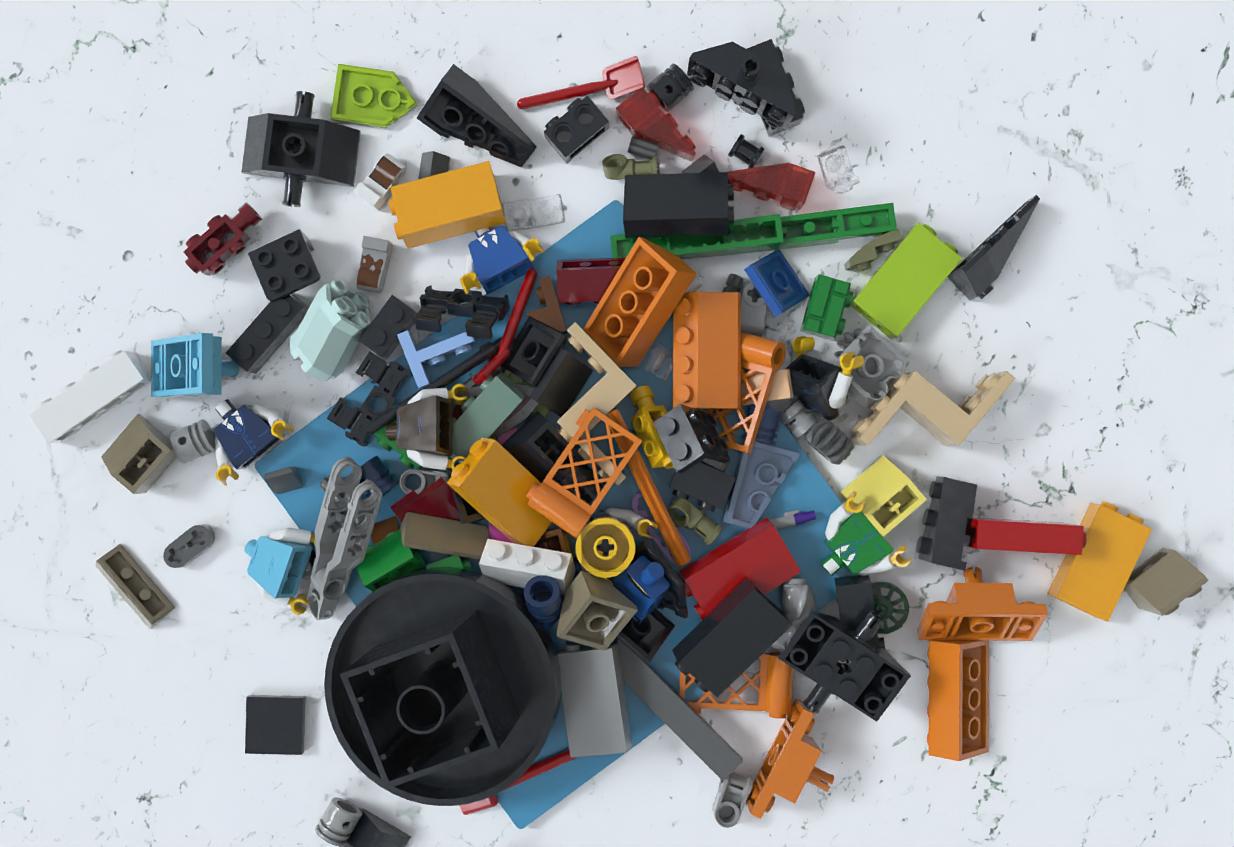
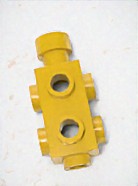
[629,385,674,469]

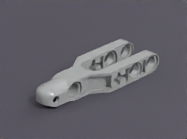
[307,457,382,620]

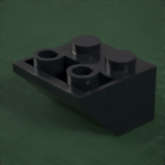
[501,410,584,483]

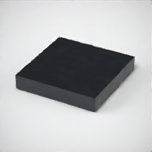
[530,348,593,417]
[245,695,305,755]

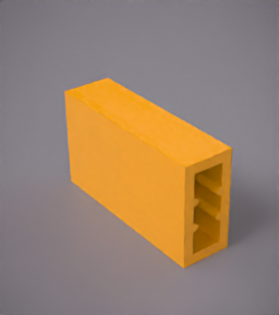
[388,161,506,249]
[447,437,552,547]
[1047,501,1152,622]

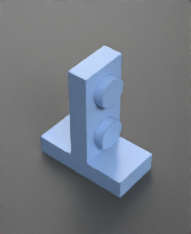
[397,330,477,389]

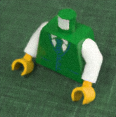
[821,491,913,576]

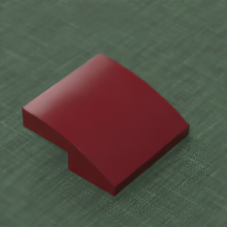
[390,477,461,523]

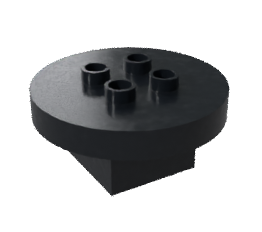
[324,567,561,806]

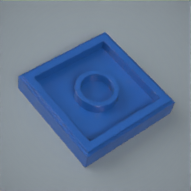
[744,249,810,317]

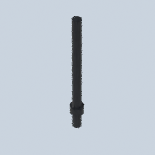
[365,336,515,435]

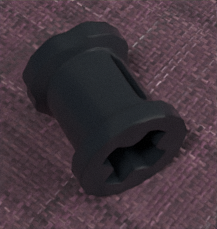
[728,134,765,170]

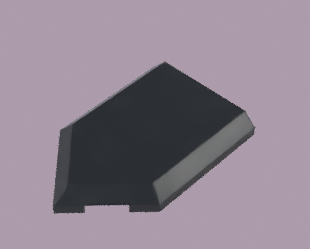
[633,539,688,619]

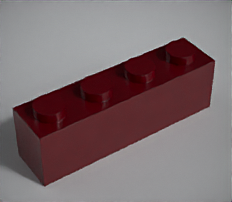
[556,257,626,305]

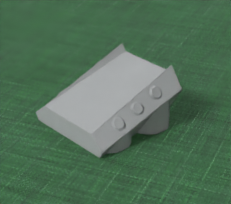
[832,325,910,407]

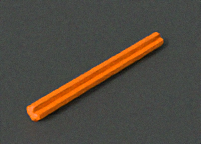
[606,409,691,567]

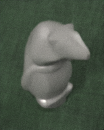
[770,578,817,650]

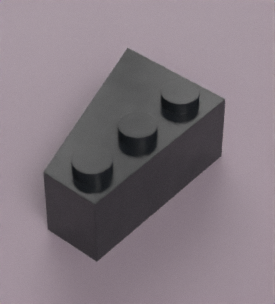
[916,476,977,571]

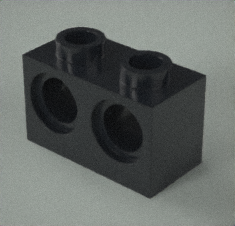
[544,95,609,164]

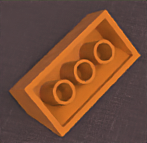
[583,237,697,367]
[673,291,741,409]
[927,640,989,761]

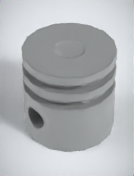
[170,419,216,464]
[315,797,362,847]

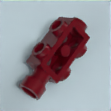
[183,202,262,276]

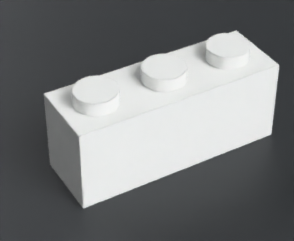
[479,539,575,595]

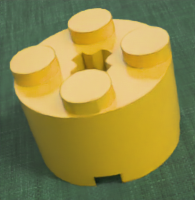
[576,516,635,578]

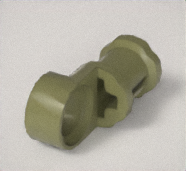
[602,154,660,180]
[667,498,723,545]

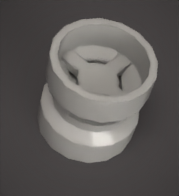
[781,399,818,438]

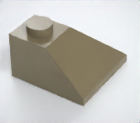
[557,571,638,650]

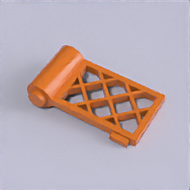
[706,332,786,454]
[526,407,643,538]
[679,652,794,719]

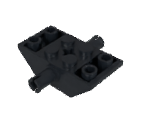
[687,41,796,130]
[241,91,361,207]
[778,610,911,722]

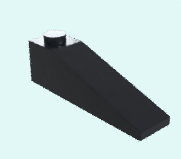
[417,64,537,168]
[948,195,1040,301]

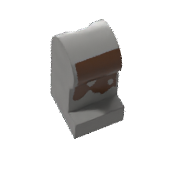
[357,235,393,293]

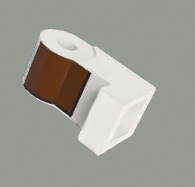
[353,153,407,211]

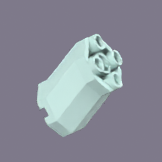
[290,279,371,383]

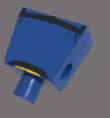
[608,555,670,624]

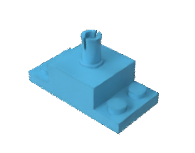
[151,333,239,397]

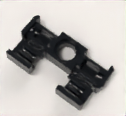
[414,285,510,339]
[326,351,412,447]

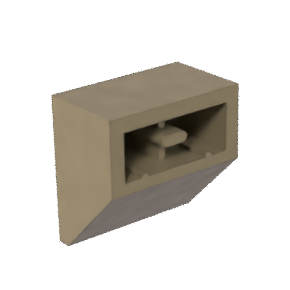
[101,414,177,494]
[1124,548,1209,616]

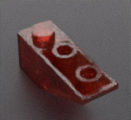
[616,87,696,162]
[728,163,816,211]

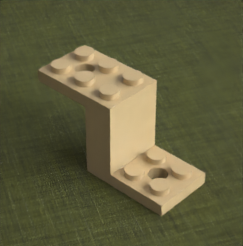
[557,322,636,485]
[850,371,1016,446]

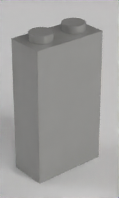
[557,642,633,758]

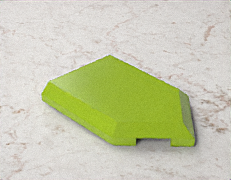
[330,64,418,128]

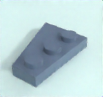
[723,439,800,528]

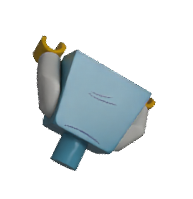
[244,528,315,615]

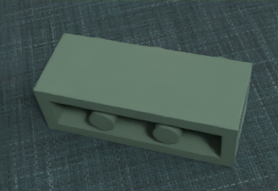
[453,372,527,458]

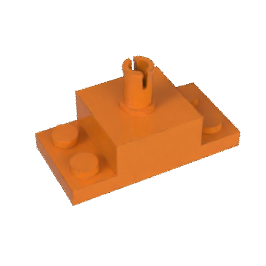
[917,567,1048,641]
[746,698,834,819]

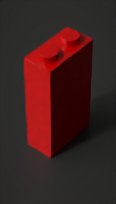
[679,517,801,620]
[964,517,1087,555]

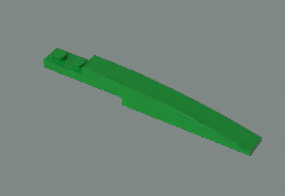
[610,202,897,259]

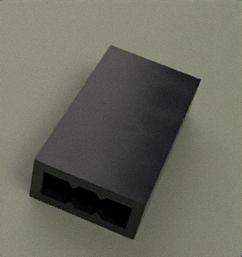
[623,172,734,238]
[672,578,792,698]

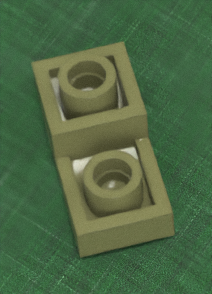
[844,229,902,272]

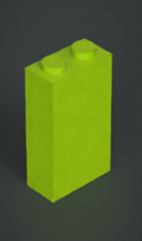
[850,222,963,340]

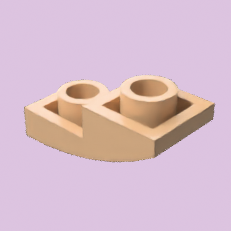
[741,369,794,407]

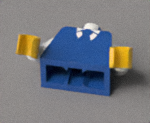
[460,226,545,295]

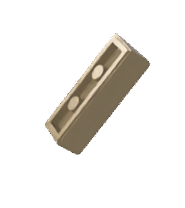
[400,512,488,560]
[95,544,175,629]

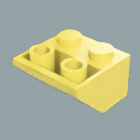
[840,455,927,537]

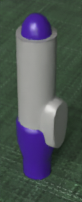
[770,510,816,530]

